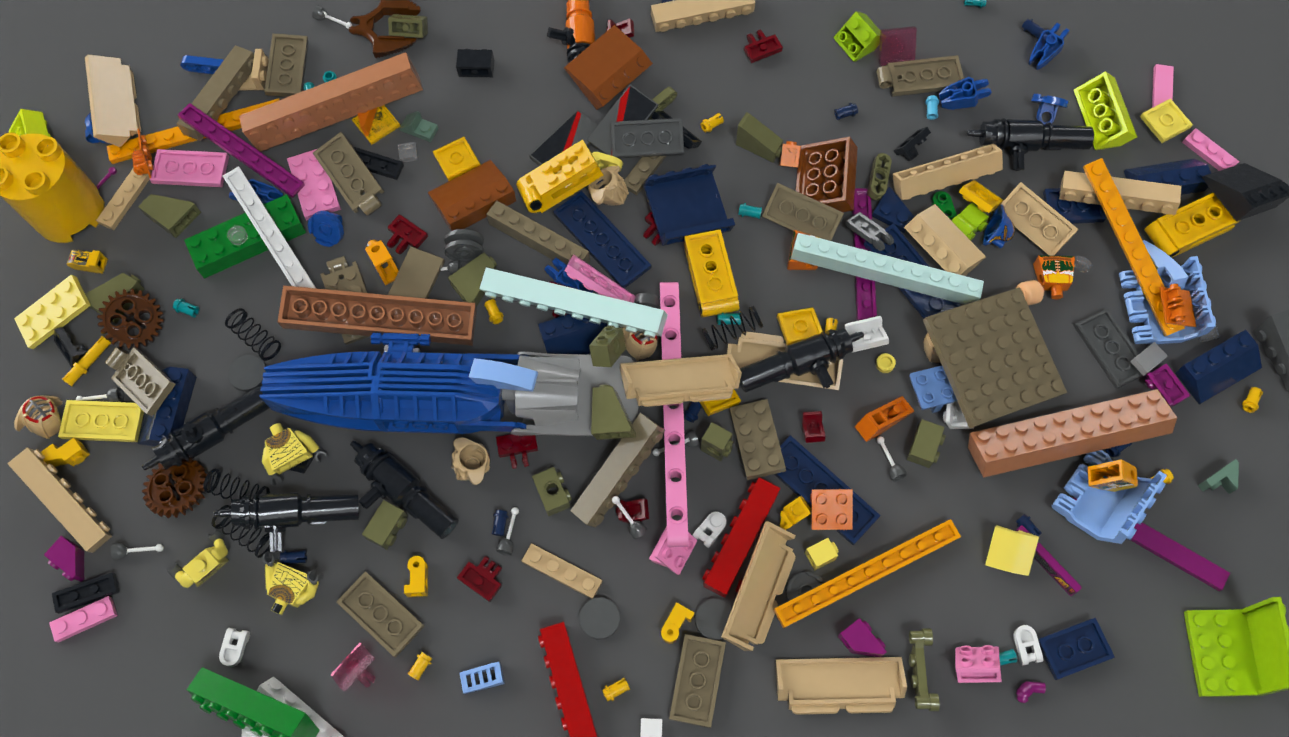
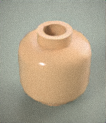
[1016,280,1044,306]

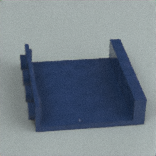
[643,164,735,246]

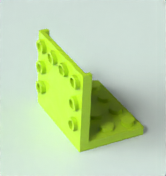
[1184,597,1289,697]

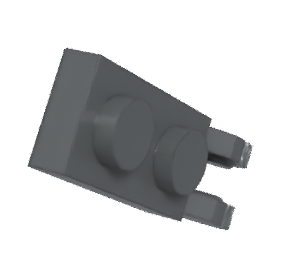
[846,212,894,251]

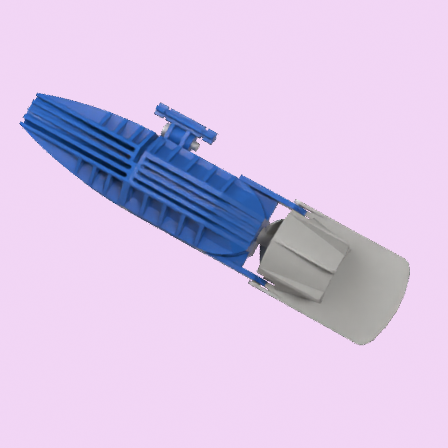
[259,333,639,436]

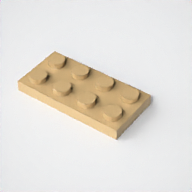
[1000,182,1079,256]

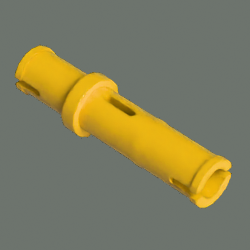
[62,336,111,387]

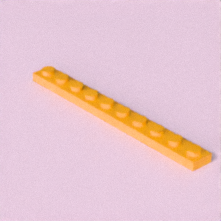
[107,98,280,164]
[1083,158,1185,336]
[773,519,961,628]

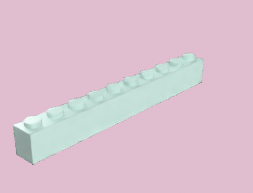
[791,233,984,305]
[479,267,668,338]

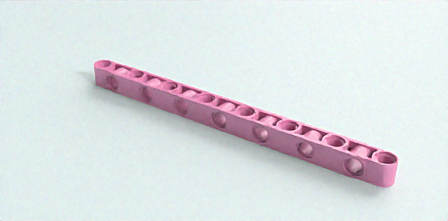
[660,282,688,547]

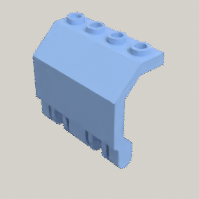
[1119,256,1216,345]
[1052,450,1167,544]

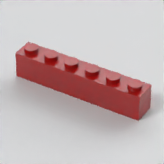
[702,477,780,598]
[538,622,598,737]

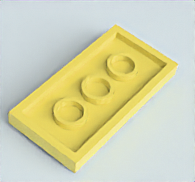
[14,275,91,349]
[58,400,144,442]

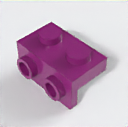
[1145,363,1190,408]

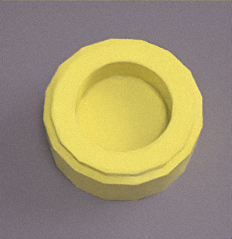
[876,353,896,373]

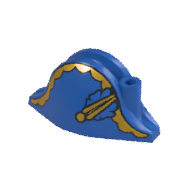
[983,204,1015,248]

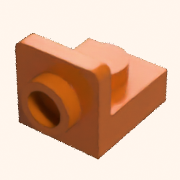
[780,141,801,168]

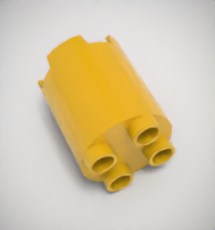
[0,132,105,243]

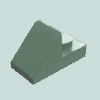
[399,111,439,142]
[1198,459,1239,494]

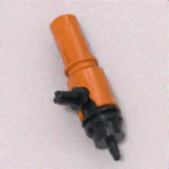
[547,0,595,63]

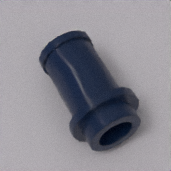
[1022,19,1045,39]
[834,103,858,120]
[684,402,702,423]
[1105,443,1132,457]
[491,510,509,536]
[1016,514,1042,536]
[280,550,307,566]

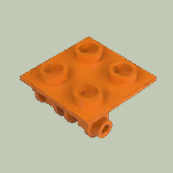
[132,129,154,178]
[1159,284,1196,327]
[810,489,853,530]

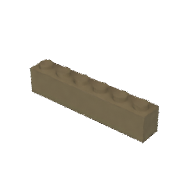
[176,45,254,141]
[486,200,590,265]
[570,413,665,528]

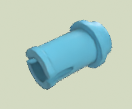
[925,95,939,120]

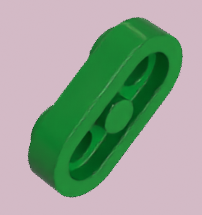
[932,191,957,220]

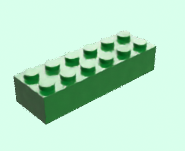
[184,194,306,279]
[186,667,320,737]

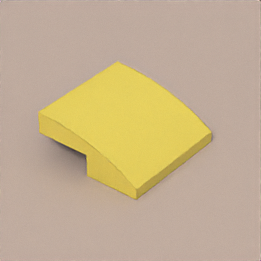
[985,525,1039,576]

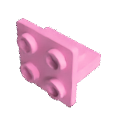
[649,526,697,575]
[955,645,1002,683]

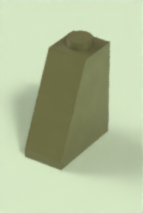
[736,112,783,163]
[138,194,201,238]
[448,252,497,307]
[85,273,145,324]
[591,385,636,440]

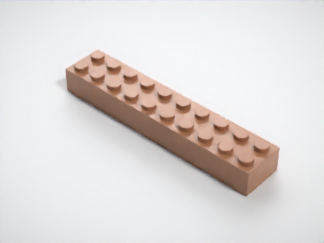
[239,52,423,152]
[278,285,477,346]
[968,389,1177,478]

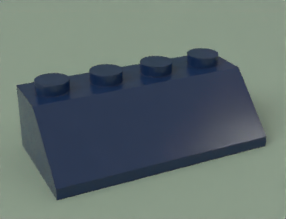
[1124,158,1211,195]
[538,314,607,355]
[1175,330,1262,405]
[138,367,197,446]

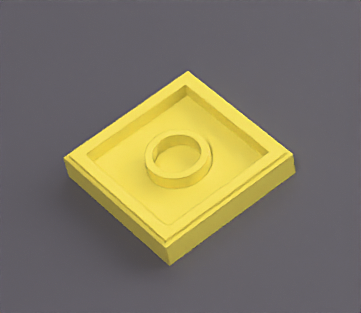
[1140,98,1193,143]

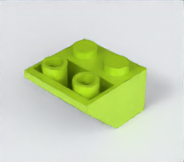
[833,11,886,62]

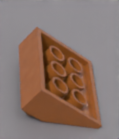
[564,25,653,110]
[796,137,858,212]
[428,160,516,231]

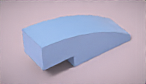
[1142,240,1188,290]
[469,358,538,392]

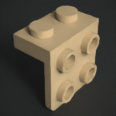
[239,49,269,90]

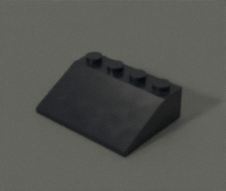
[1202,163,1289,222]

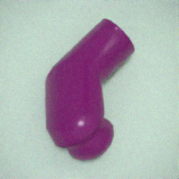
[1016,681,1046,703]

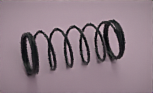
[702,306,764,351]
[225,308,281,361]
[203,468,270,501]
[211,505,269,558]

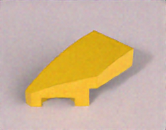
[780,495,812,530]

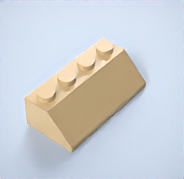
[904,204,986,276]

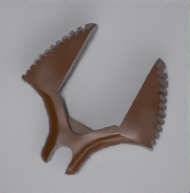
[349,0,421,58]

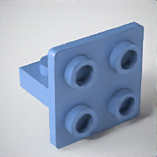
[909,366,957,413]

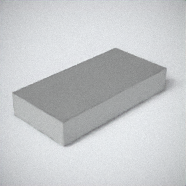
[1130,342,1168,376]

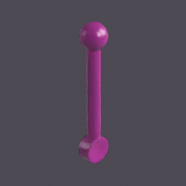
[96,167,117,189]

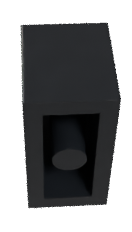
[456,49,494,78]

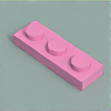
[1182,128,1240,171]
[49,596,118,643]

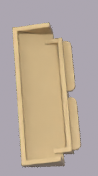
[85,55,141,147]
[727,331,843,390]
[620,354,742,407]
[721,521,796,651]
[776,657,907,714]

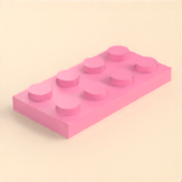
[150,149,229,187]
[287,149,341,221]
[564,254,635,303]

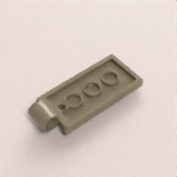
[876,55,964,96]
[313,132,384,216]
[320,256,370,345]
[105,346,176,417]

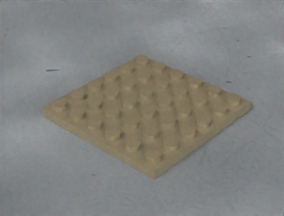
[923,287,1067,429]

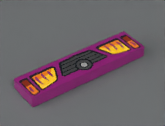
[1016,525,1082,596]

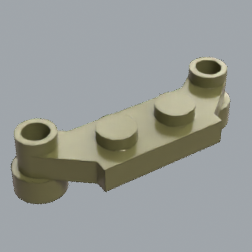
[909,628,940,711]

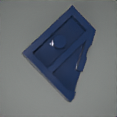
[872,187,914,233]

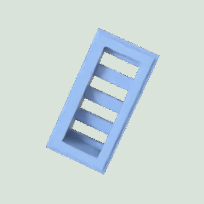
[460,662,505,694]

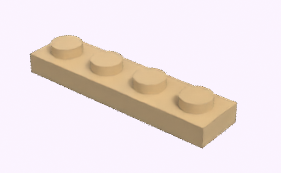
[96,169,152,230]
[522,543,603,599]

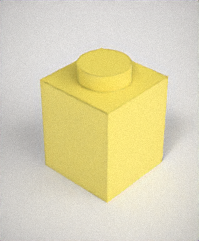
[805,538,839,571]

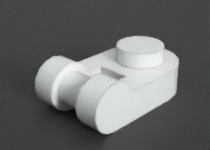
[692,512,726,548]
[1013,625,1043,666]
[219,628,250,667]

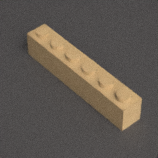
[651,0,755,32]
[893,144,1003,200]
[1059,171,1181,215]
[7,447,112,553]

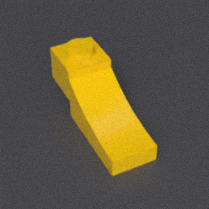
[41,438,90,467]

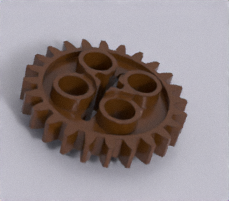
[97,289,164,350]
[142,457,209,518]

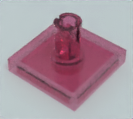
[879,26,917,66]
[331,643,376,692]

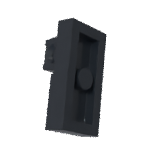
[893,127,931,161]
[54,327,87,368]

